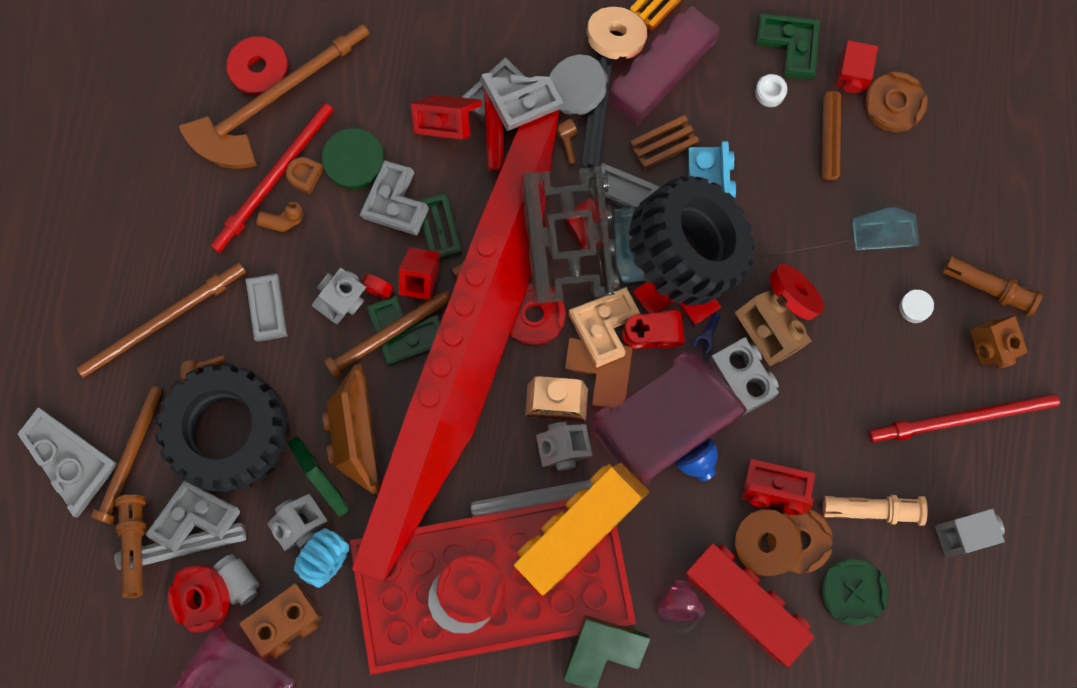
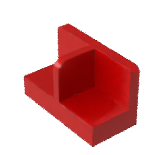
[411,95,482,140]

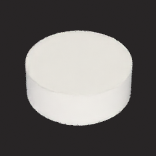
[755,74,787,107]
[899,290,934,323]

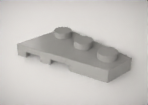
[18,408,118,518]

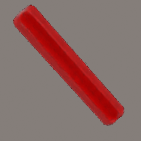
[484,89,504,172]

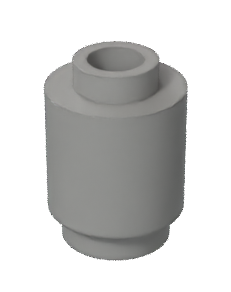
[213,554,260,606]

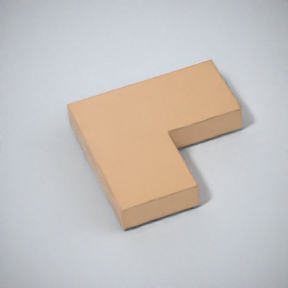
[568,287,640,368]

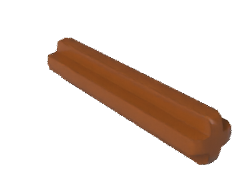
[822,91,841,180]

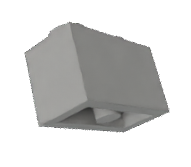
[935,509,1005,557]

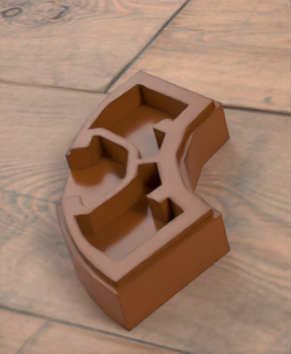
[179,117,257,169]

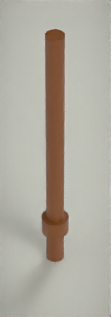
[213,24,369,138]
[76,262,246,378]

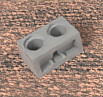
[708,337,779,417]

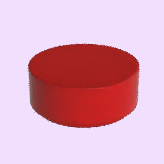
[361,274,394,299]

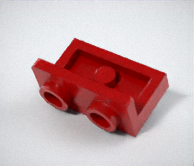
[742,459,815,516]

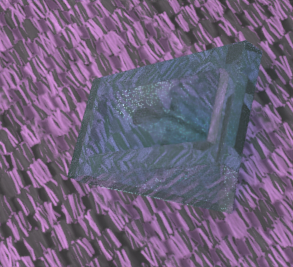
[852,207,920,250]

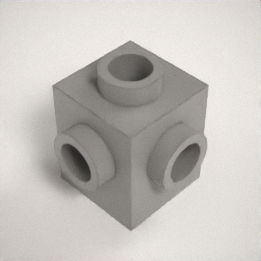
[311,268,366,325]
[536,422,593,471]
[267,494,327,551]

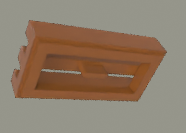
[630,115,699,170]

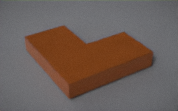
[565,338,633,411]

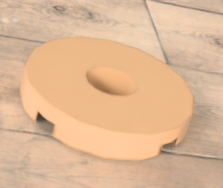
[586,6,647,59]

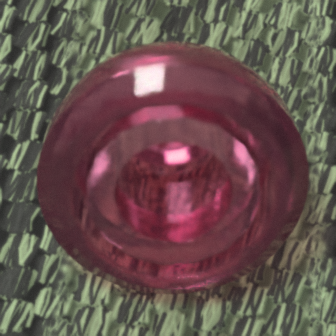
[658,580,705,623]

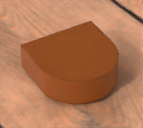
[286,157,324,195]

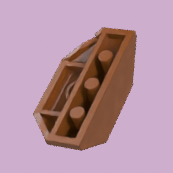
[323,364,381,497]

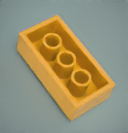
[514,463,650,596]

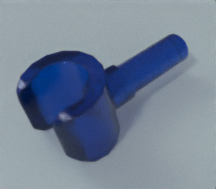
[693,313,721,355]

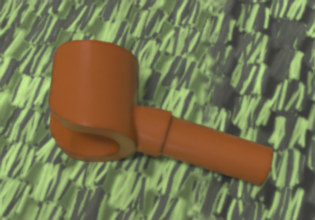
[557,119,578,165]
[180,355,225,382]

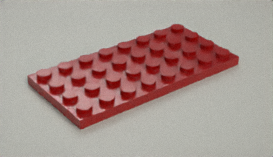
[349,499,636,675]

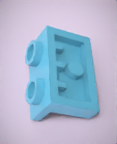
[687,141,736,198]

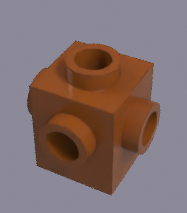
[969,316,1028,369]

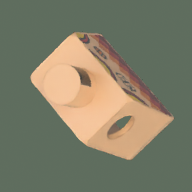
[525,376,588,422]

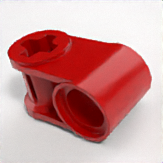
[621,310,685,350]

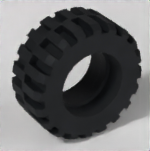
[629,176,755,306]
[155,363,290,493]

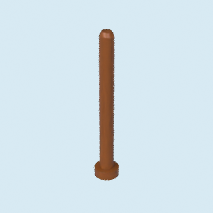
[324,291,451,379]
[90,386,162,525]

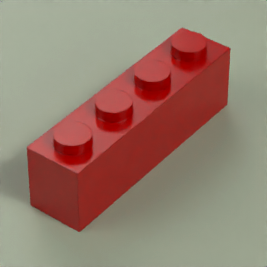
[683,543,815,668]

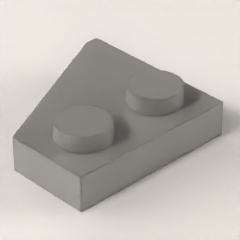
[480,73,564,131]

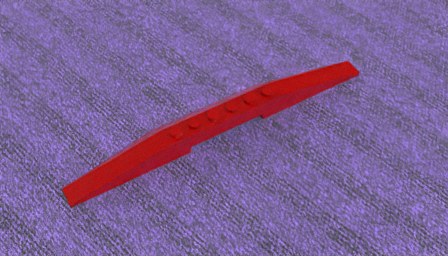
[352,110,559,582]

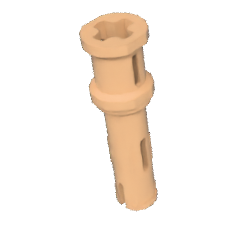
[822,495,928,526]

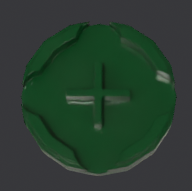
[322,128,384,190]
[820,558,889,626]

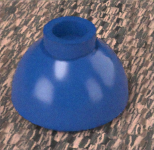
[673,438,718,482]

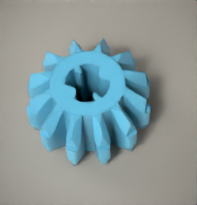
[294,528,349,588]

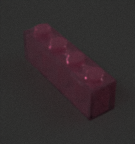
[610,6,720,126]

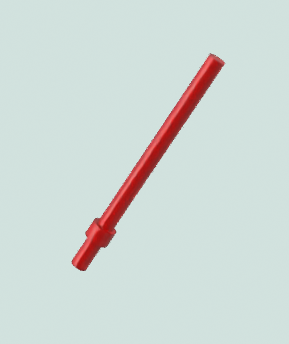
[210,102,334,254]
[868,394,1060,443]

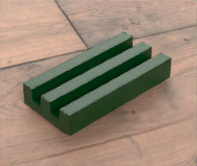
[417,193,462,259]

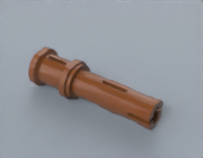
[942,255,1043,317]
[115,494,147,598]

